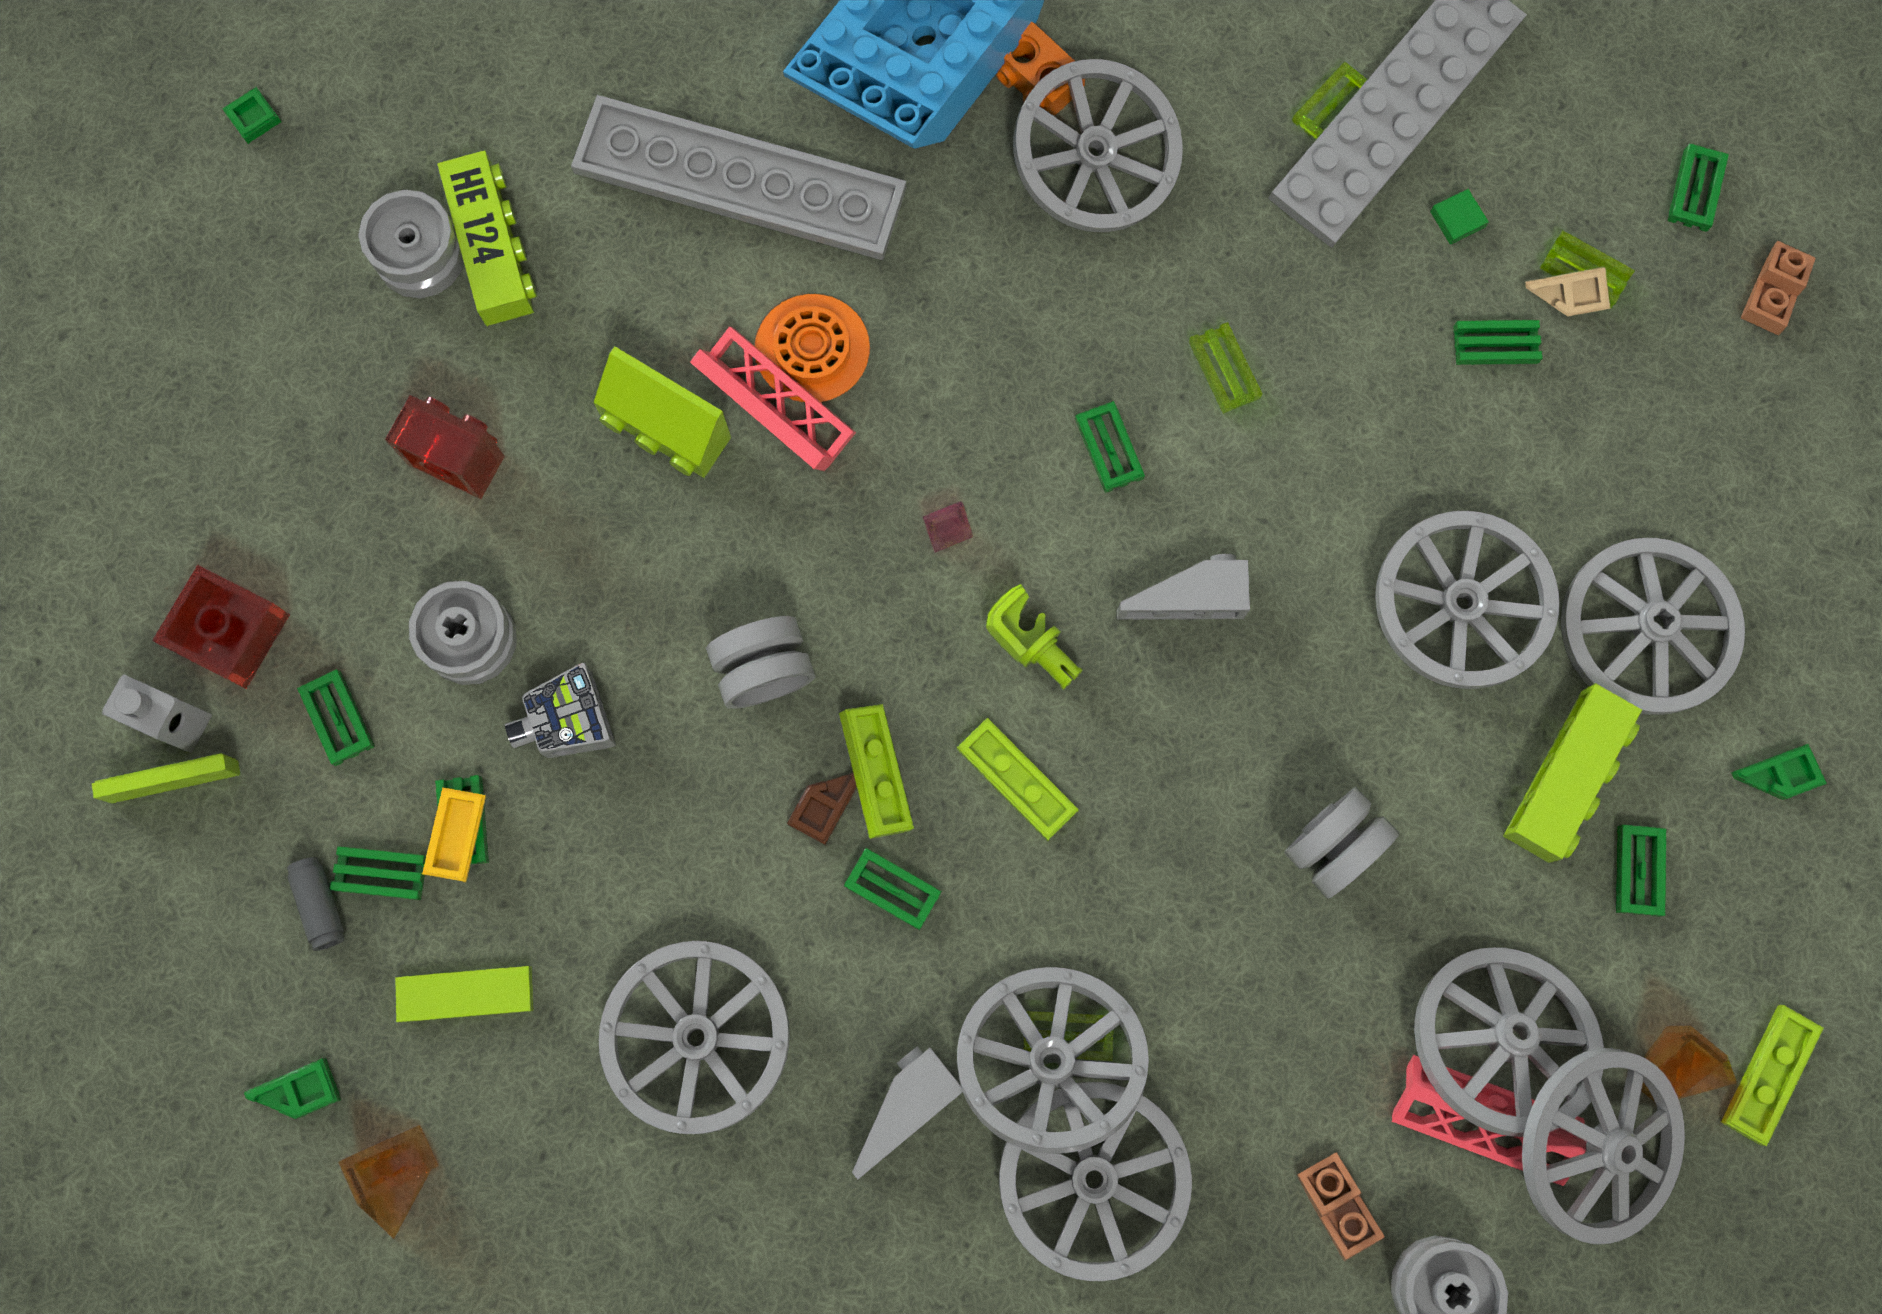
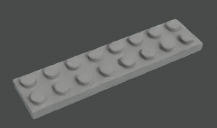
[1268,0,1527,248]
[571,95,907,260]

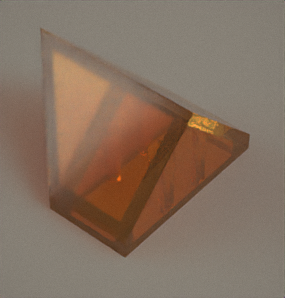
[1641,1026,1737,1102]
[338,1125,439,1239]

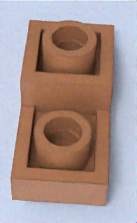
[1741,241,1816,336]
[1297,1152,1385,1261]

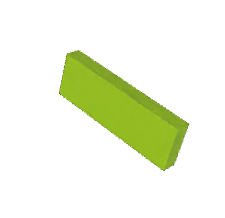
[839,704,914,839]
[957,718,1079,841]
[92,753,240,804]
[395,966,534,1022]
[1721,1005,1824,1146]

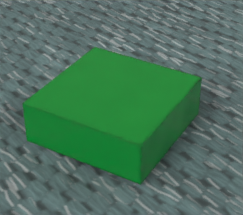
[222,87,281,144]
[1430,188,1489,245]

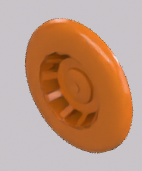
[755,294,870,402]

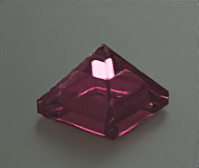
[923,501,973,552]

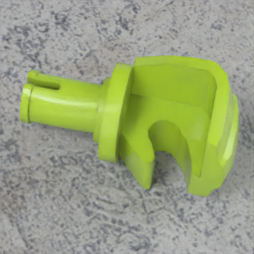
[986,584,1083,690]

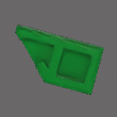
[1731,744,1827,800]
[244,1058,341,1119]

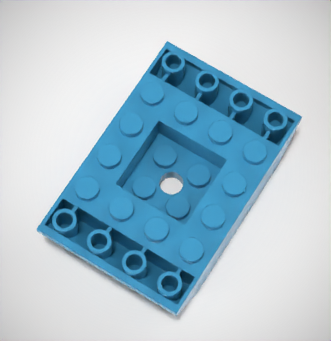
[783,0,1044,149]

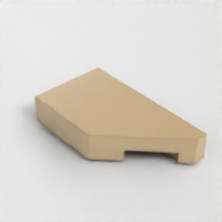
[1525,267,1610,316]

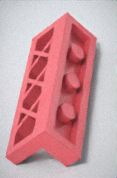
[690,327,856,471]
[1392,1055,1587,1186]

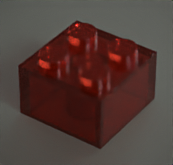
[385,395,505,499]
[152,565,290,689]

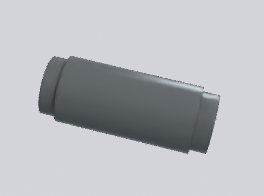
[287,857,344,951]

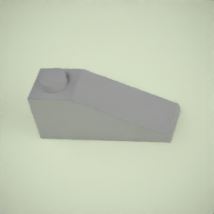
[1116,554,1250,620]
[852,1046,963,1180]

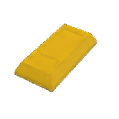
[422,787,486,882]

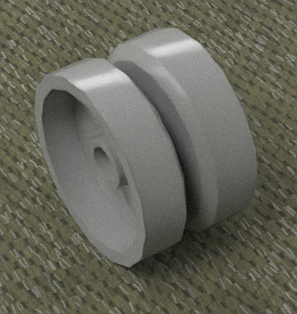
[358,190,464,299]
[409,581,517,685]
[706,616,816,709]
[1284,787,1400,899]
[1391,1235,1508,1314]

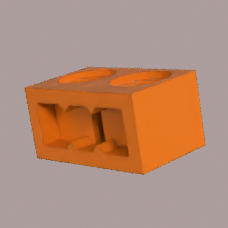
[996,22,1085,116]

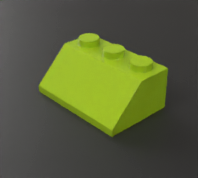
[593,346,731,478]

